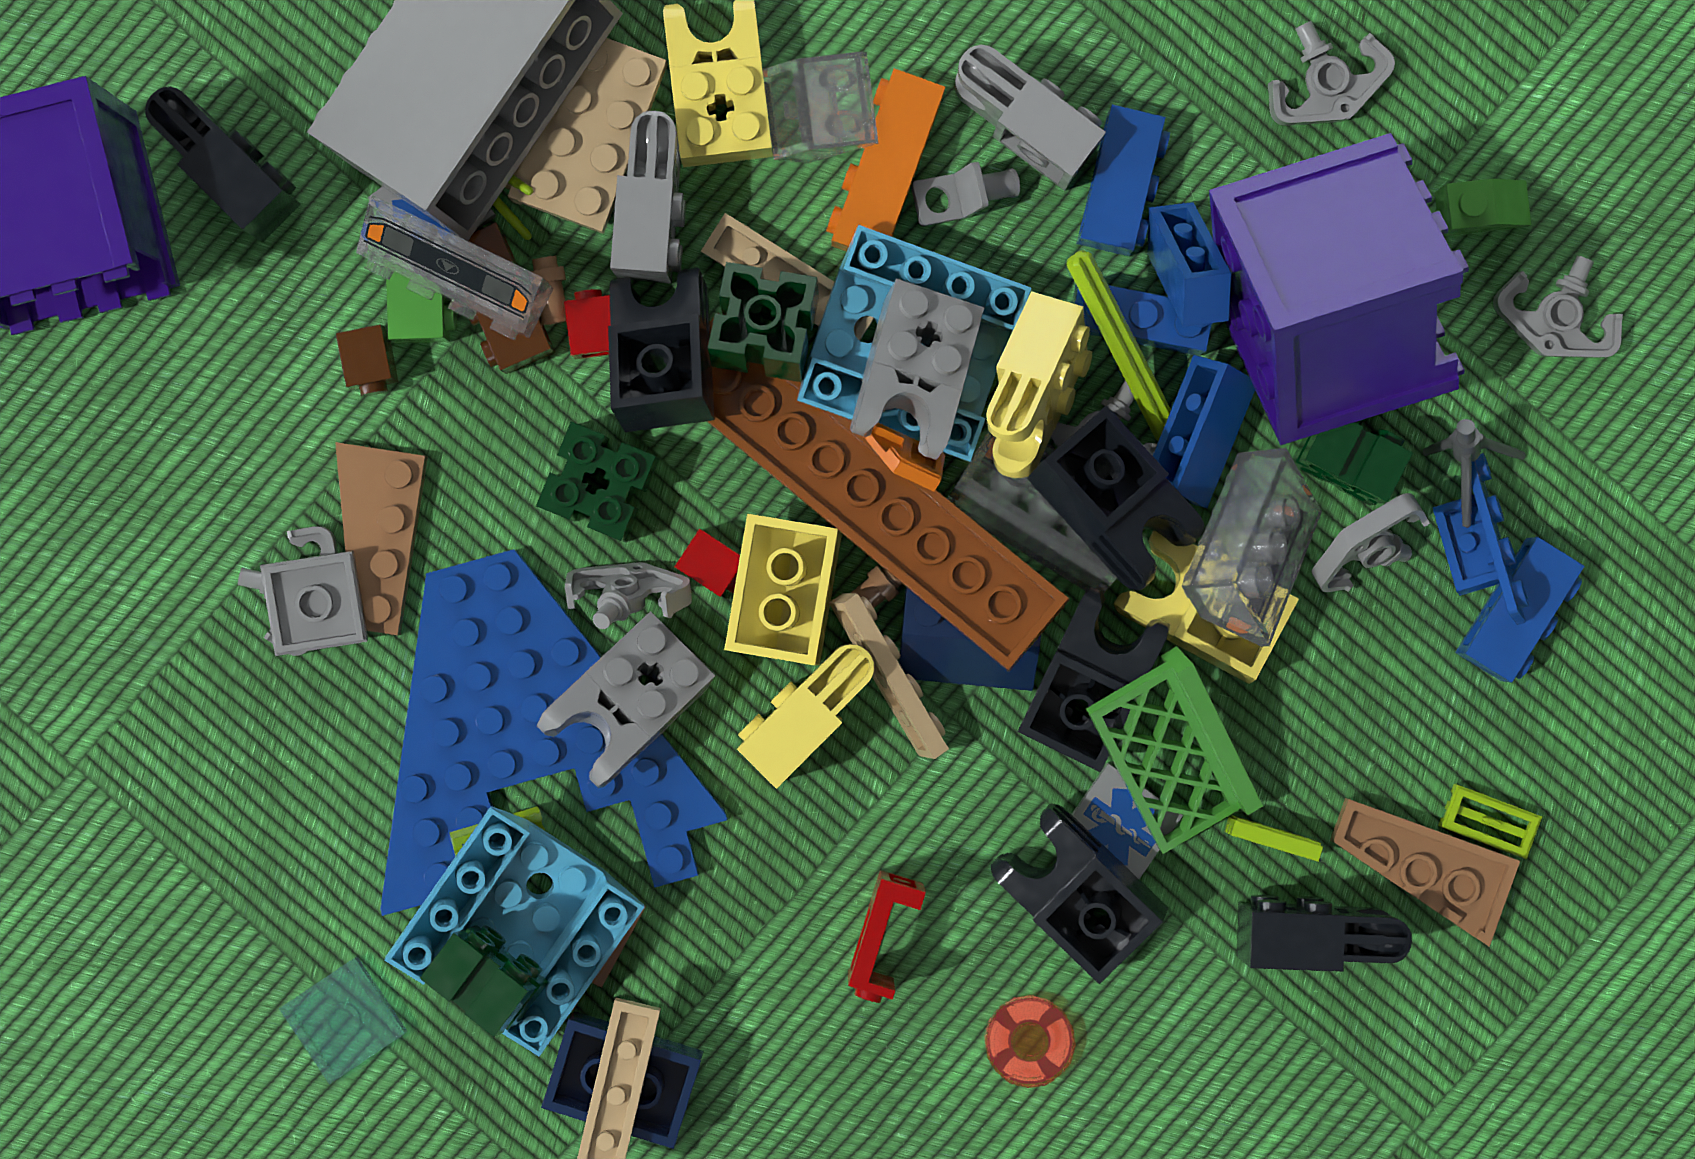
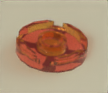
[984,995,1076,1088]

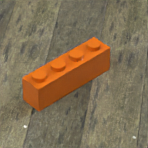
[826,68,945,252]

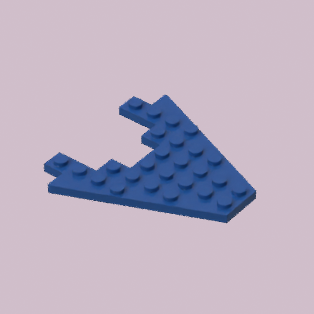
[380,549,728,916]

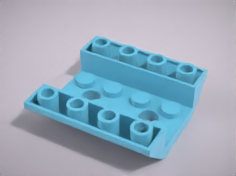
[797,225,1031,462]
[385,806,645,1056]

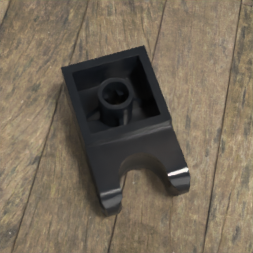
[145,86,301,242]
[608,267,715,432]
[1027,406,1204,590]
[1017,586,1170,772]
[991,804,1169,984]
[1236,895,1412,972]

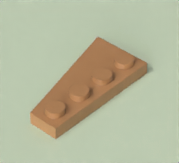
[335,442,428,635]
[1330,798,1520,947]

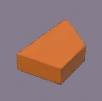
[863,422,945,492]

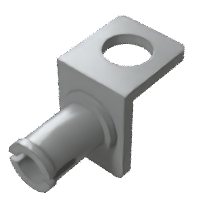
[911,162,1020,226]

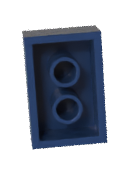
[541,1011,704,1149]

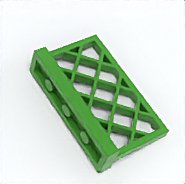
[1086,646,1263,854]

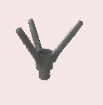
[1423,419,1526,528]

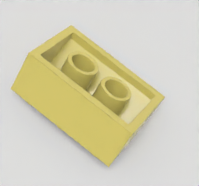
[724,514,842,665]

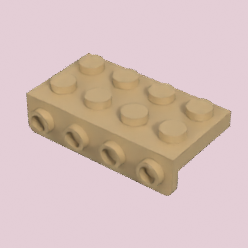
[505,38,668,234]

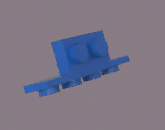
[1433,453,1529,625]

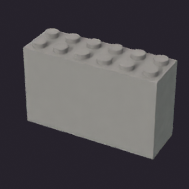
[307,0,623,242]

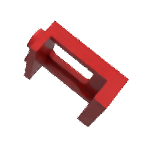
[848,870,926,1003]

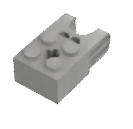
[955,44,1106,191]
[610,111,686,283]
[850,278,984,460]
[537,611,715,788]

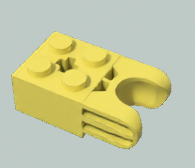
[663,0,773,167]
[986,291,1092,478]
[1114,531,1299,684]
[737,643,874,789]

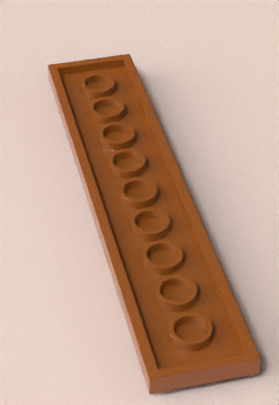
[706,313,1069,672]

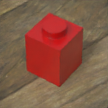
[564,289,611,360]
[674,529,740,597]

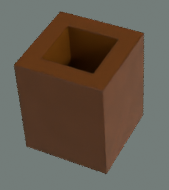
[336,324,399,396]

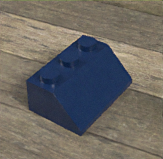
[899,588,1041,691]

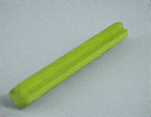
[1067,250,1171,441]

